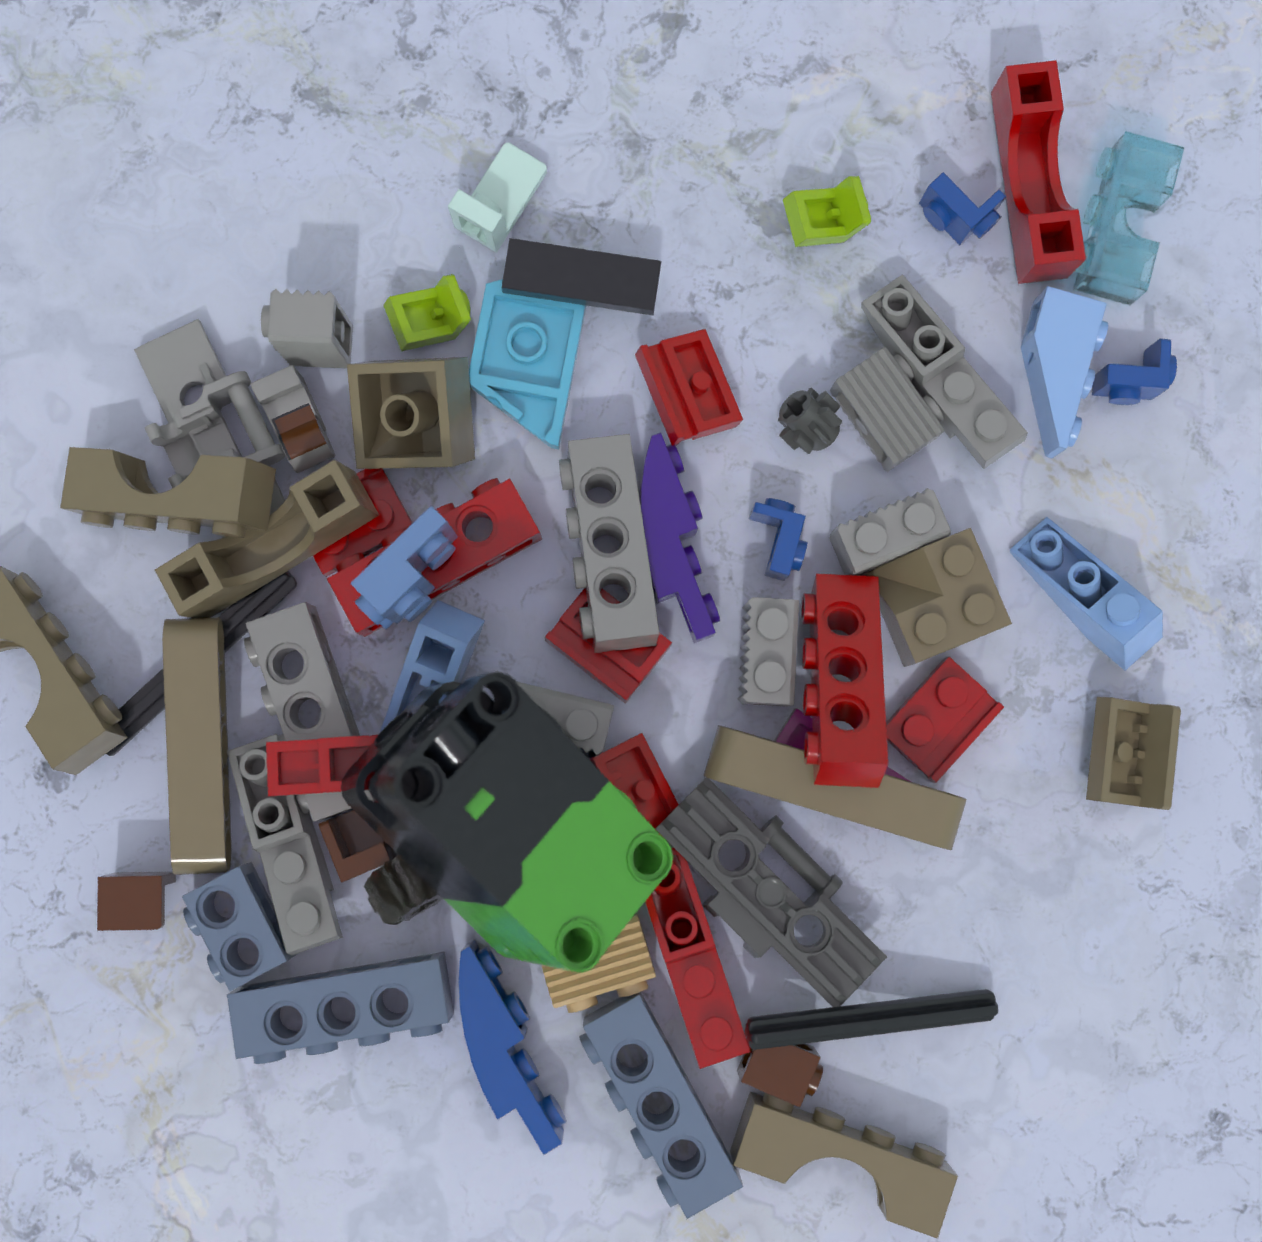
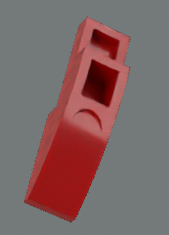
[266,735,378,796]
[645,848,751,1069]

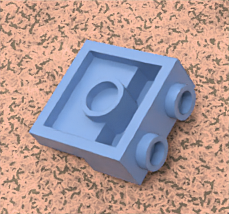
[350,506,458,629]

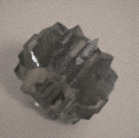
[364,855,443,925]

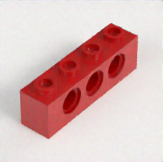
[327,478,542,637]
[801,573,888,788]

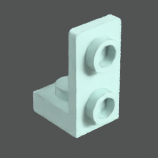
[448,143,547,253]

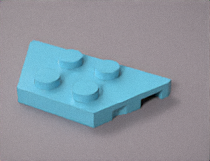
[469,279,586,450]

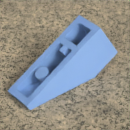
[380,600,485,732]

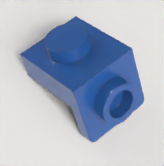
[919,172,1007,245]
[1092,338,1177,405]
[749,498,808,581]

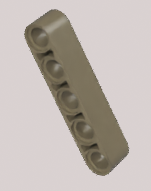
[162,618,232,875]
[703,725,967,850]

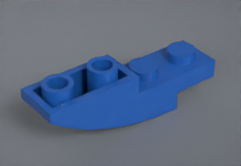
[458,939,567,1155]

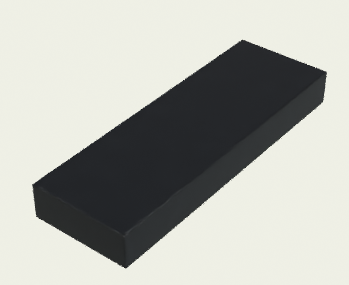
[501,238,662,316]

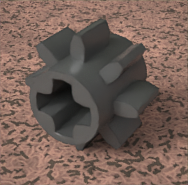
[778,388,842,454]

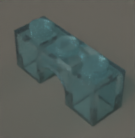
[1073,131,1185,305]

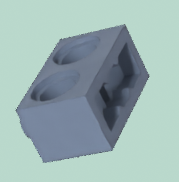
[182,862,297,992]

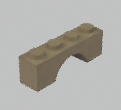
[60,447,276,538]
[155,459,379,618]
[0,566,128,775]
[730,1091,958,1239]

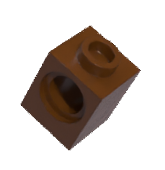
[737,1044,823,1107]

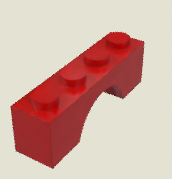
[991,60,1086,284]

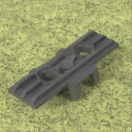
[655,777,887,1007]

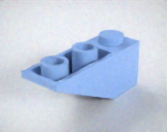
[1021,286,1108,458]
[1010,517,1163,671]

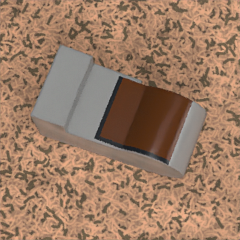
[250,365,335,473]

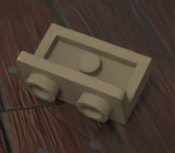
[1086,697,1181,810]

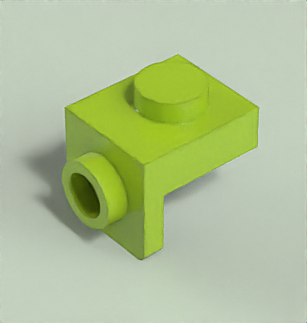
[782,176,871,247]
[383,274,471,351]

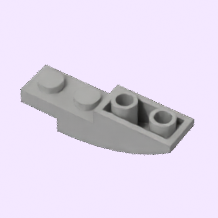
[861,274,1028,469]
[227,734,343,955]

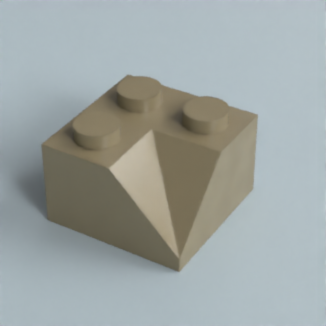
[347,357,475,469]
[865,528,1012,667]

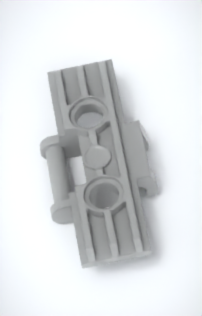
[134,319,286,538]

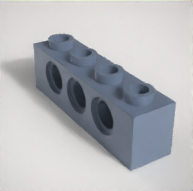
[227,952,454,1064]
[579,992,743,1219]

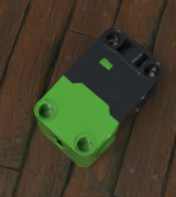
[341,672,673,973]

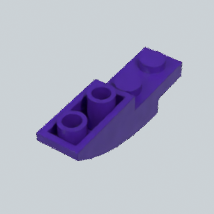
[640,433,720,644]

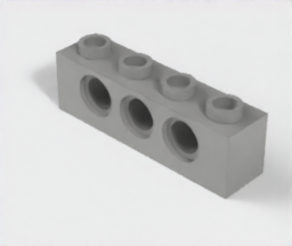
[559,434,660,653]
[244,602,375,822]

